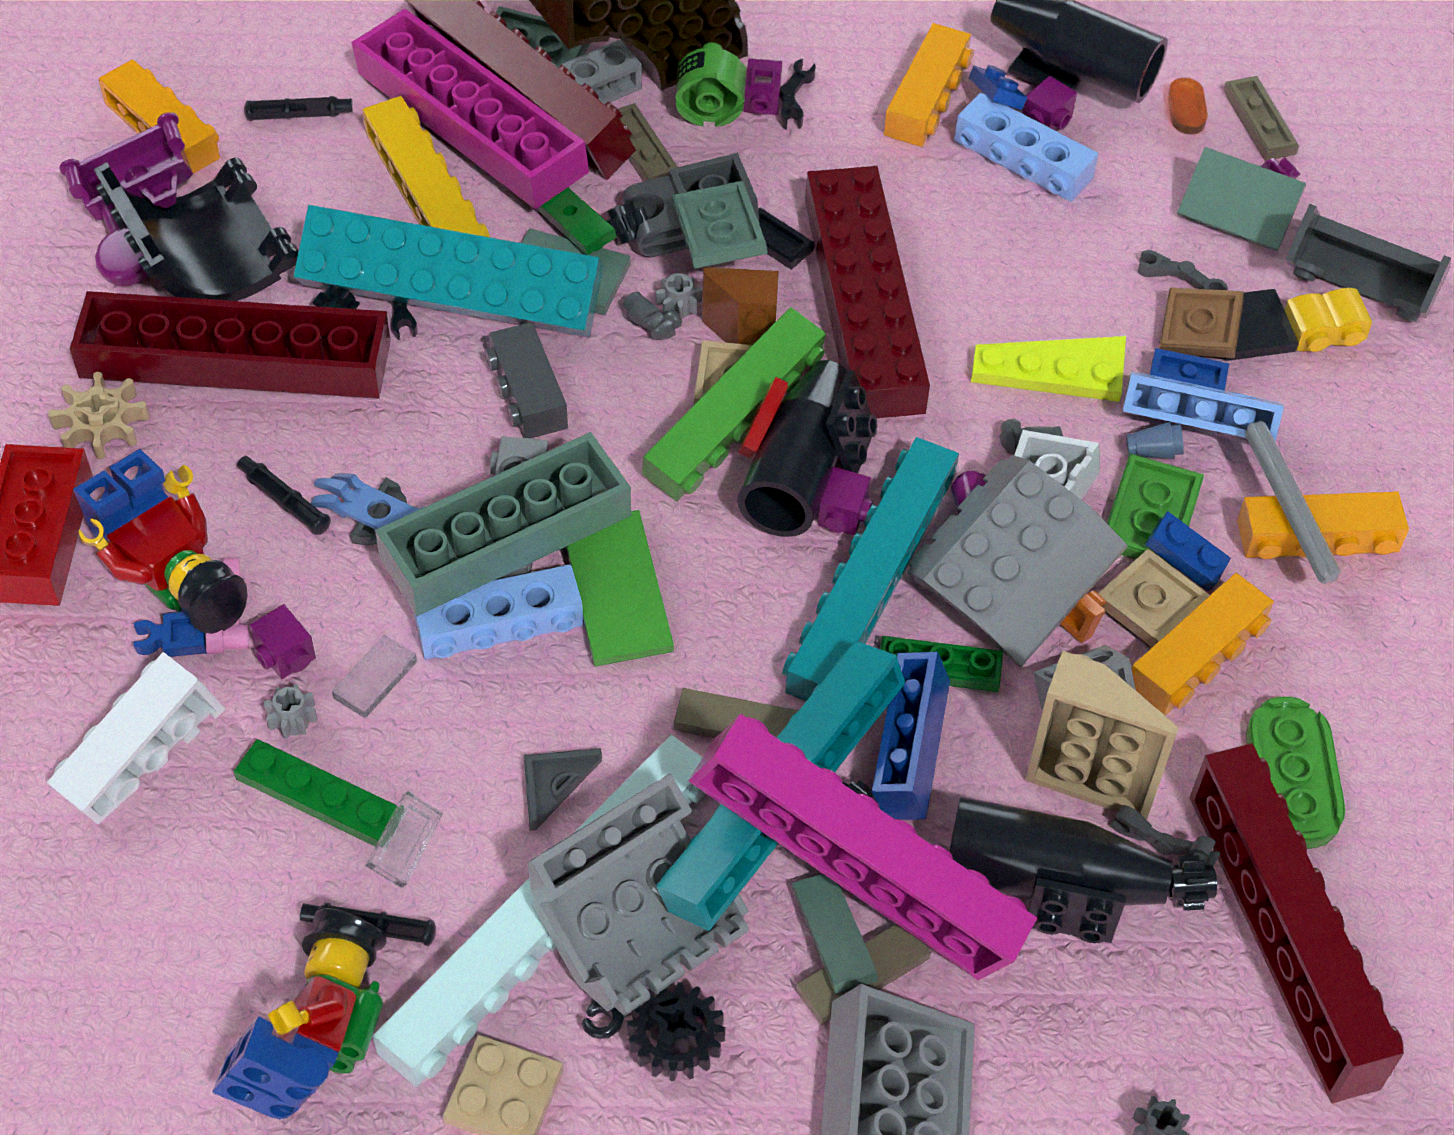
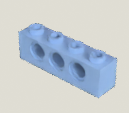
[954,92,1099,202]
[1123,371,1284,441]
[414,564,583,660]

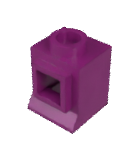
[744,58,782,115]

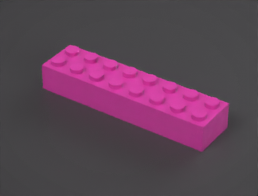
[351,9,589,210]
[688,713,1037,980]

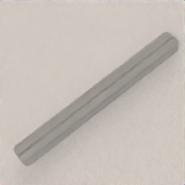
[1245,421,1341,584]

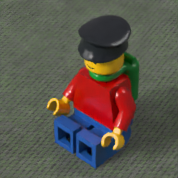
[73,449,248,634]
[212,908,387,1119]

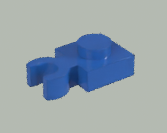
[134,612,207,657]

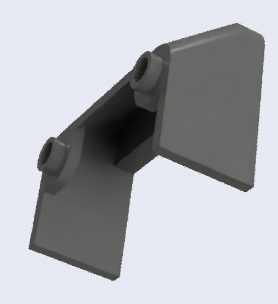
[1285,204,1451,322]

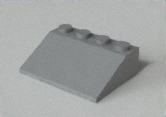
[821,984,975,1135]

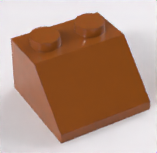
[702,267,779,345]

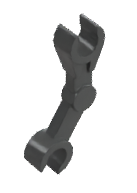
[1138,250,1228,290]
[1111,805,1221,866]

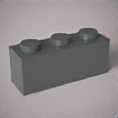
[485,322,568,439]

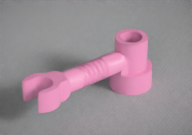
[206,557,249,654]

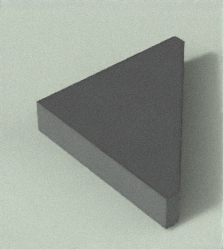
[524,748,602,831]

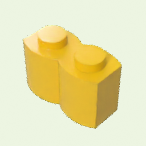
[1285,288,1372,352]

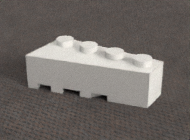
[1014,430,1100,500]
[47,652,226,825]

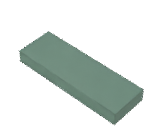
[792,874,878,994]

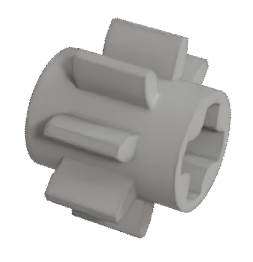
[656,273,702,319]
[264,684,318,739]

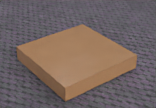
[1159,287,1244,358]

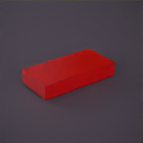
[737,377,788,458]

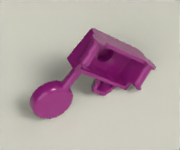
[59,112,193,286]

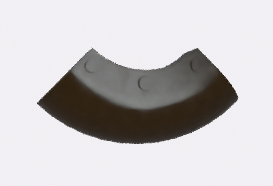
[529,0,748,91]

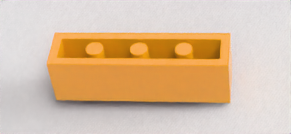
[884,23,974,147]
[98,59,220,174]
[1237,491,1409,559]
[1131,572,1274,716]

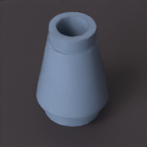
[1126,421,1184,459]

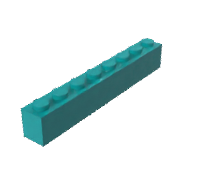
[782,437,959,701]
[656,641,905,931]

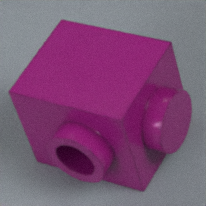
[1022,76,1077,131]
[818,467,873,536]
[249,604,316,680]

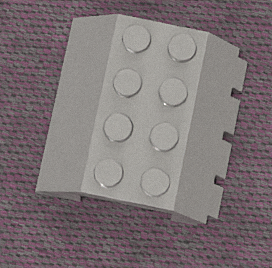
[907,455,1128,667]
[527,774,749,1016]

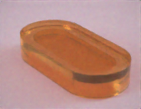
[1168,77,1208,135]

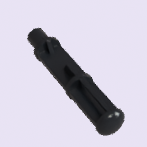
[244,96,353,121]
[237,456,331,535]
[300,902,436,946]

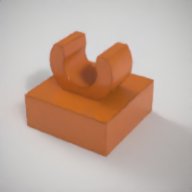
[1060,590,1106,644]

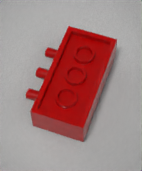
[0,444,93,606]

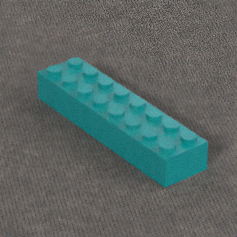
[293,205,604,338]

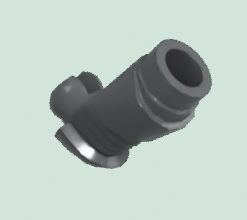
[623,292,682,340]
[999,419,1063,455]

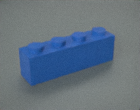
[872,652,950,820]

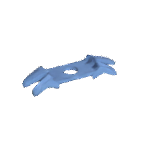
[311,473,424,530]

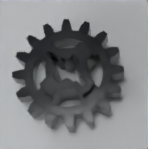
[627,982,725,1081]

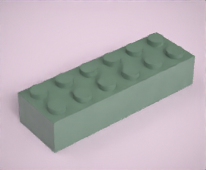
[375,432,631,616]

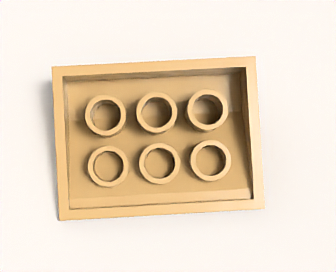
[1025,651,1179,820]

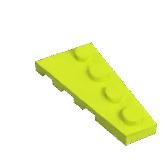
[971,336,1126,402]

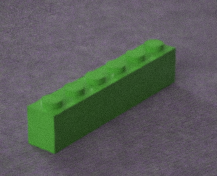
[642,307,826,502]

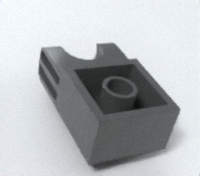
[622,153,760,257]

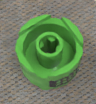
[675,43,747,127]

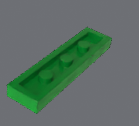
[234,739,403,849]

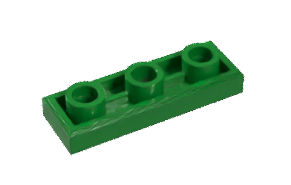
[537,187,617,255]
[880,636,1003,693]

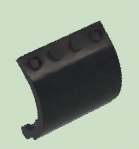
[94,158,299,301]

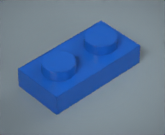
[968,65,1027,110]
[1150,348,1230,390]
[1145,511,1231,591]

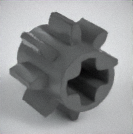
[1132,1096,1190,1135]

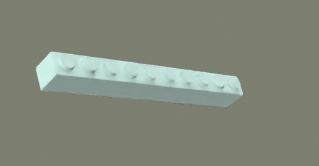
[373,735,706,1088]

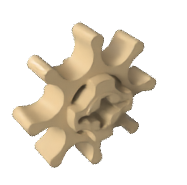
[48,372,150,459]

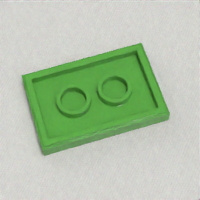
[1107,453,1204,569]

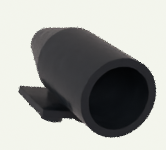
[990,0,1168,103]
[737,360,877,537]
[949,796,1173,943]

